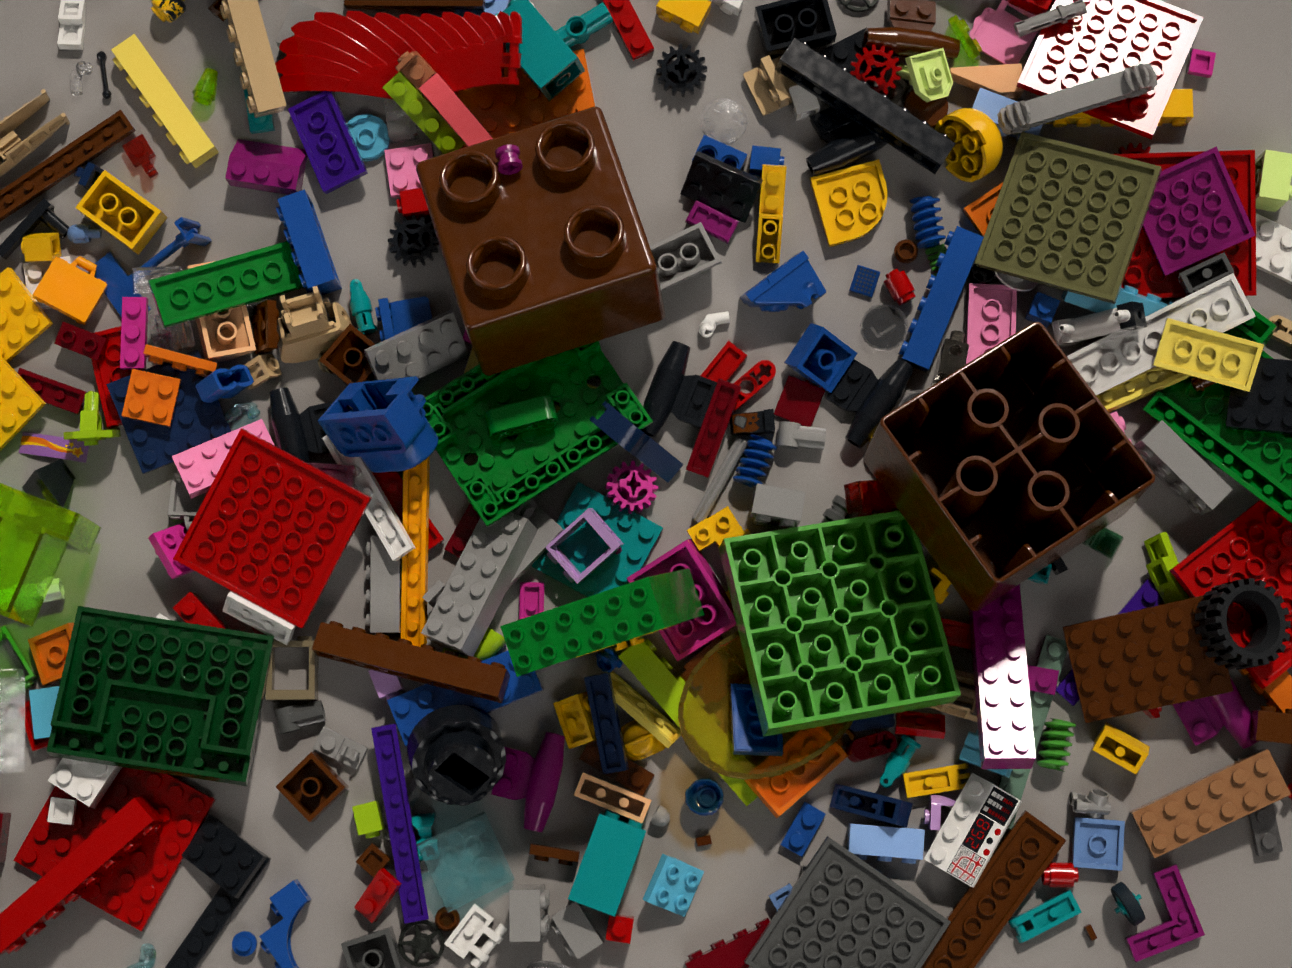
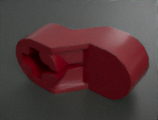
[845,731,897,763]

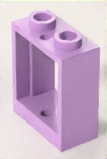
[545,508,624,584]

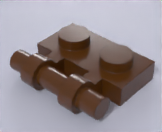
[251,300,279,355]

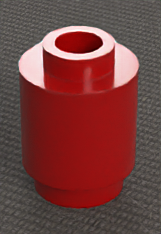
[883,268,916,306]
[1041,862,1079,888]

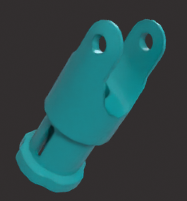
[349,279,378,335]
[880,734,921,788]

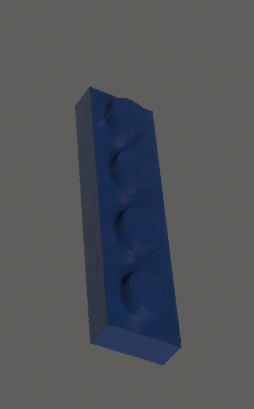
[584,672,629,774]

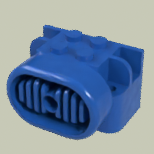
[318,376,438,473]

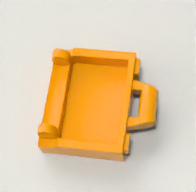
[33,256,107,325]

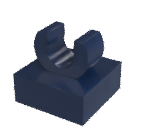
[75,162,104,190]

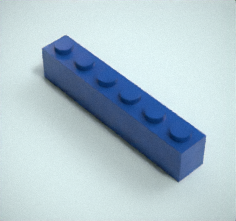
[898,226,984,372]

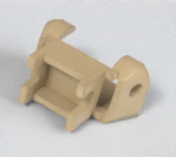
[277,286,351,363]

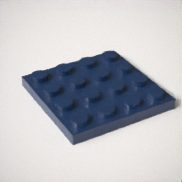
[106,349,231,474]

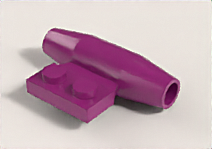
[1172,677,1259,749]
[491,732,565,832]

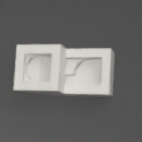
[57,0,86,50]

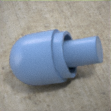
[67,224,102,243]

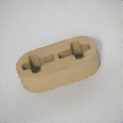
[1268,315,1292,348]

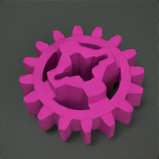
[605,461,658,514]

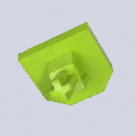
[63,391,121,446]

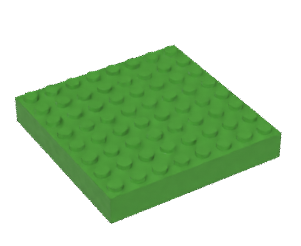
[719,511,961,737]

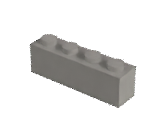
[366,535,402,634]

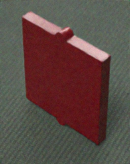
[774,376,825,427]

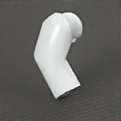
[699,311,730,338]

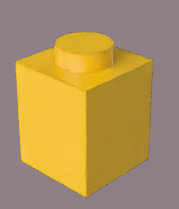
[21,233,62,262]

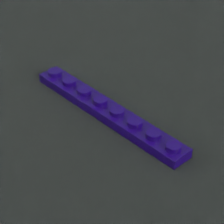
[371,723,429,924]

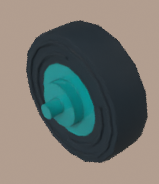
[1111,882,1146,926]

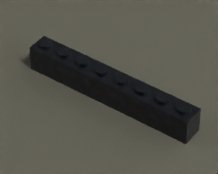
[775,38,956,174]

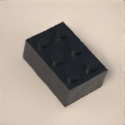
[754,0,837,59]

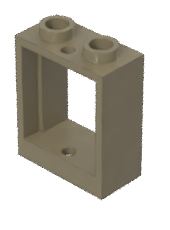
[266,636,319,700]

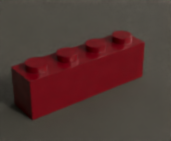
[685,918,770,968]

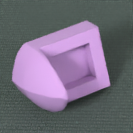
[924,795,956,830]

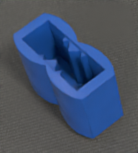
[195,365,254,403]

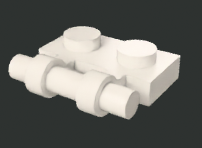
[444,904,508,968]

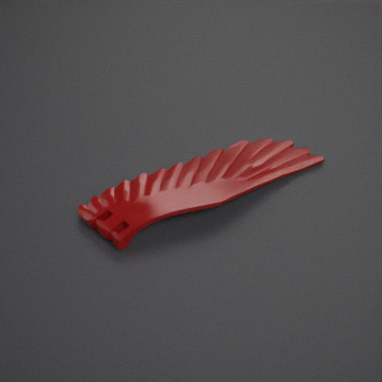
[275,11,523,99]

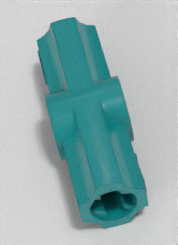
[556,2,614,48]

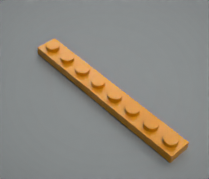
[401,456,430,647]

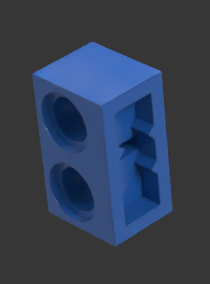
[692,135,747,170]

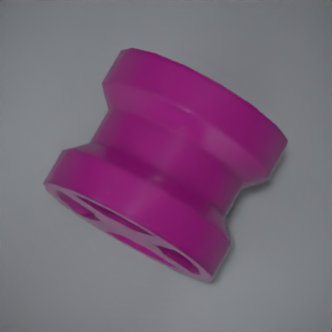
[495,144,523,175]

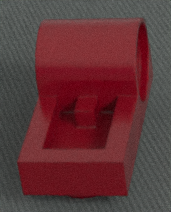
[54,322,109,362]

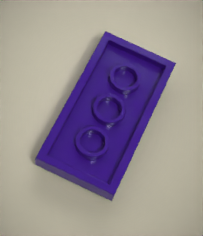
[288,91,368,194]

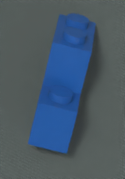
[259,879,311,968]

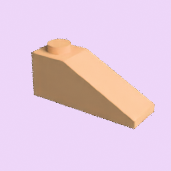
[950,63,1024,101]

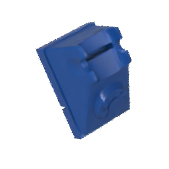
[739,250,826,312]

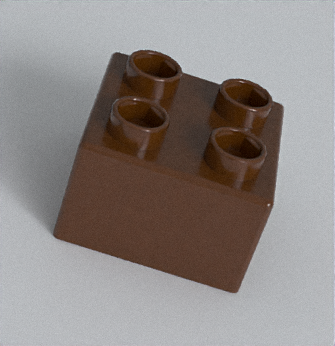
[416,106,665,376]
[863,322,1155,611]

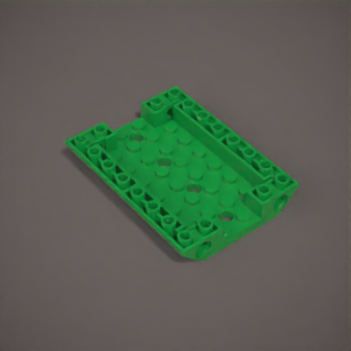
[423,341,653,527]

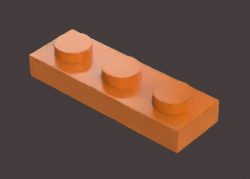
[143,344,219,377]

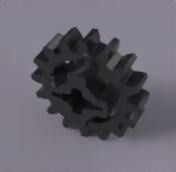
[656,44,707,97]
[388,215,439,268]

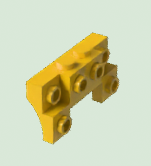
[687,506,751,602]

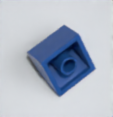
[784,323,858,393]

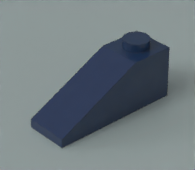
[830,783,913,827]

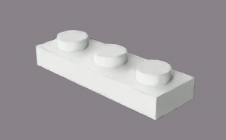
[223,591,296,645]

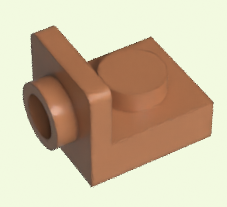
[395,51,436,90]

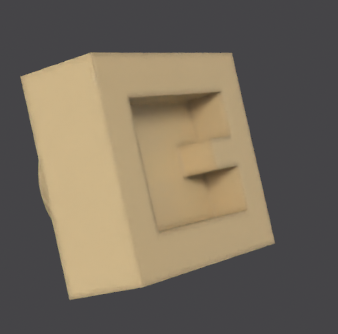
[244,354,282,390]

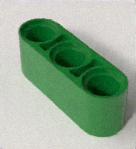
[484,396,558,439]

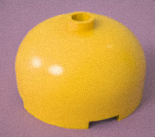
[934,108,1003,182]

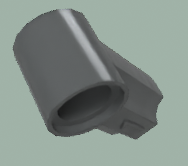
[274,700,326,734]

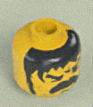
[150,0,186,23]

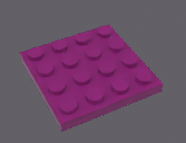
[1142,146,1256,276]

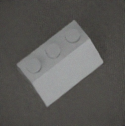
[650,222,722,291]

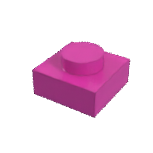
[1187,49,1216,78]

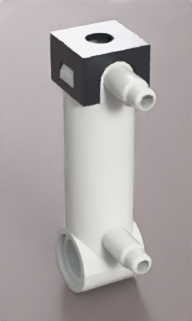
[1052,301,1147,347]

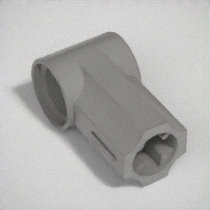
[777,421,826,450]

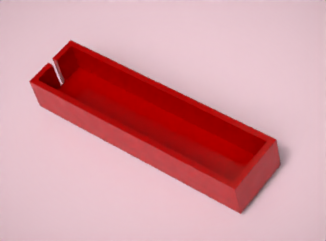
[0,797,164,954]

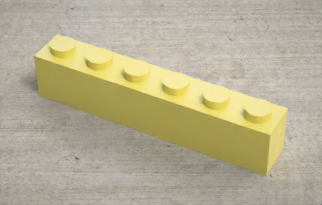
[111,34,219,169]

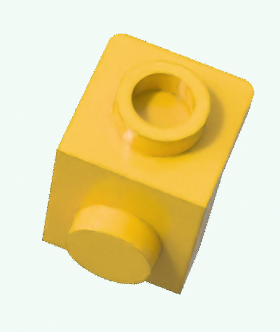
[928,567,951,605]

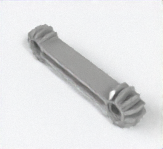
[997,63,1158,135]

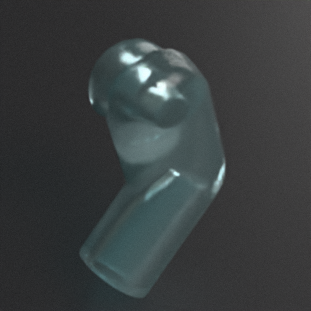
[224,402,260,424]
[127,943,156,968]

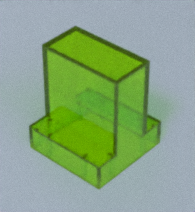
[0,483,101,627]

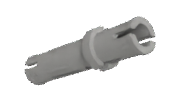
[1014,0,1087,38]

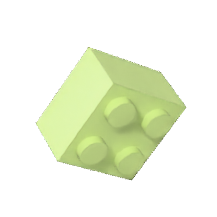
[1255,150,1292,212]

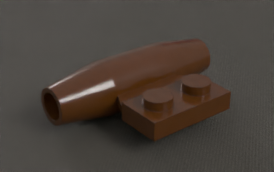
[863,0,960,59]

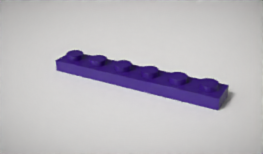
[1056,579,1163,706]

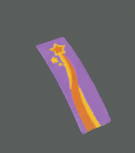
[19,432,89,463]

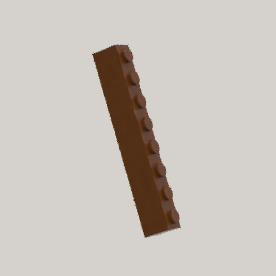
[312,621,510,703]

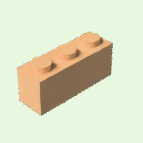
[574,772,652,823]

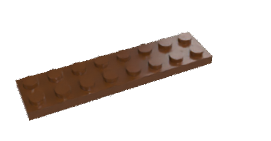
[921,810,1066,968]

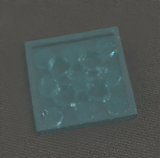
[417,812,515,913]

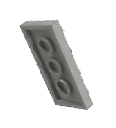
[364,310,469,380]

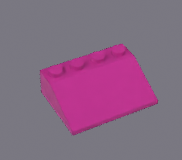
[627,539,737,662]

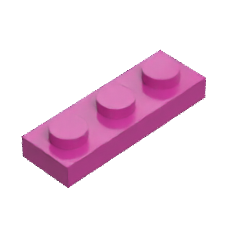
[120,297,148,370]

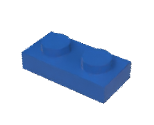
[780,802,826,857]

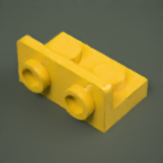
[553,692,596,749]

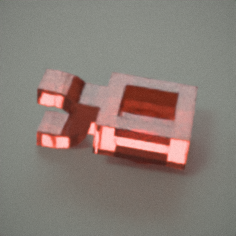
[122,134,159,179]

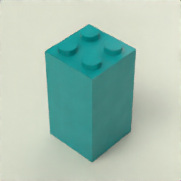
[495,0,585,102]
[568,810,646,917]

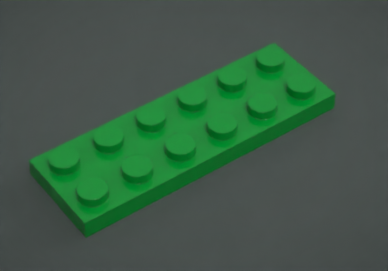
[148,241,303,328]

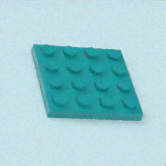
[532,482,663,597]

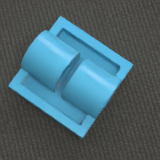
[642,853,704,917]

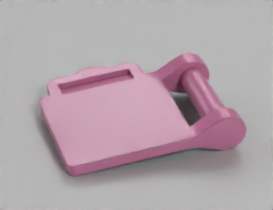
[969,0,1039,64]

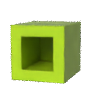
[352,800,385,839]

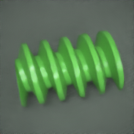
[1036,718,1076,772]

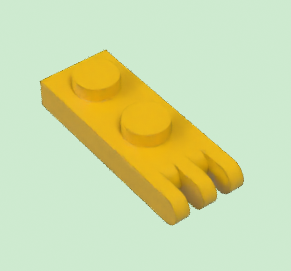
[902,763,970,798]

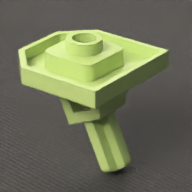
[896,48,953,102]

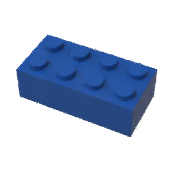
[276,189,342,296]

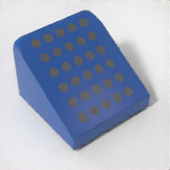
[849,265,880,298]

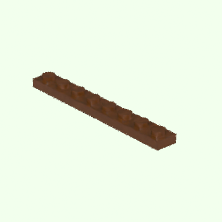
[0,110,136,222]

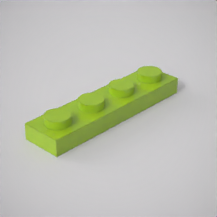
[382,71,465,154]

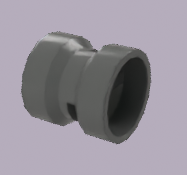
[823,495,856,521]

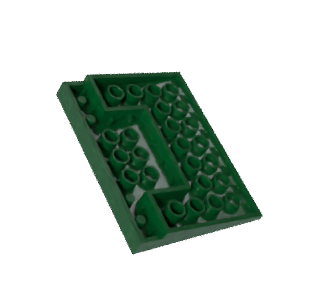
[46,606,274,786]

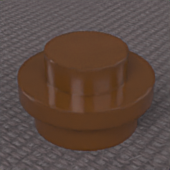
[894,239,918,264]
[435,906,460,931]

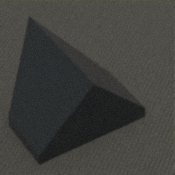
[22,459,76,509]

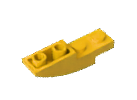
[755,164,787,263]

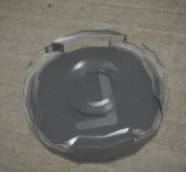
[860,303,908,351]

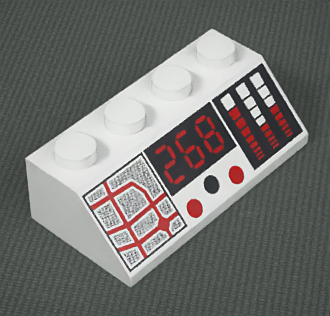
[924,773,1022,888]

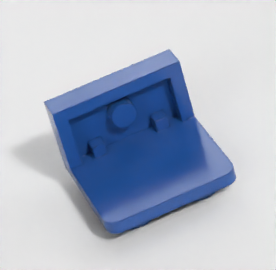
[375,296,432,342]

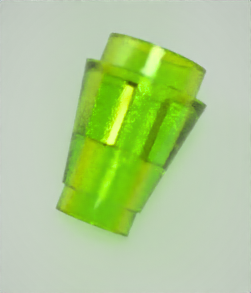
[192,68,218,106]

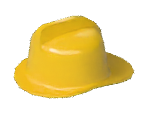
[621,720,667,761]

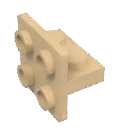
[743,55,798,116]

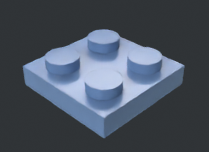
[1071,817,1125,871]

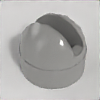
[650,805,671,827]

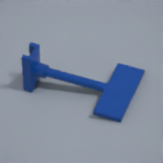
[95,217,212,318]

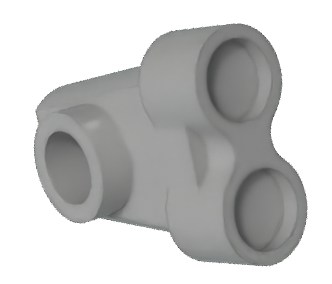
[1068,788,1111,818]

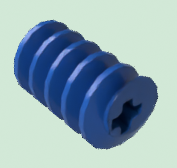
[909,196,946,249]
[733,434,777,488]

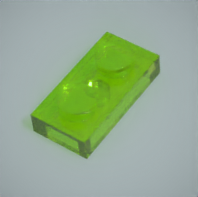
[948,15,982,64]

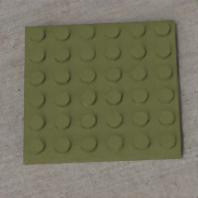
[975,132,1162,304]

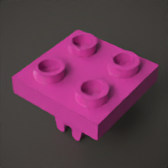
[148,522,194,579]

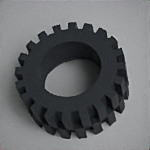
[1194,578,1291,670]

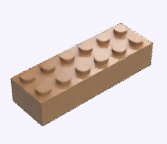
[1130,749,1291,858]

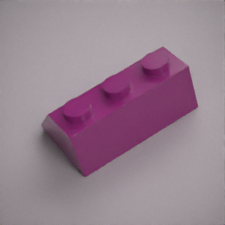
[225,139,308,195]

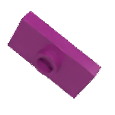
[685,200,739,244]

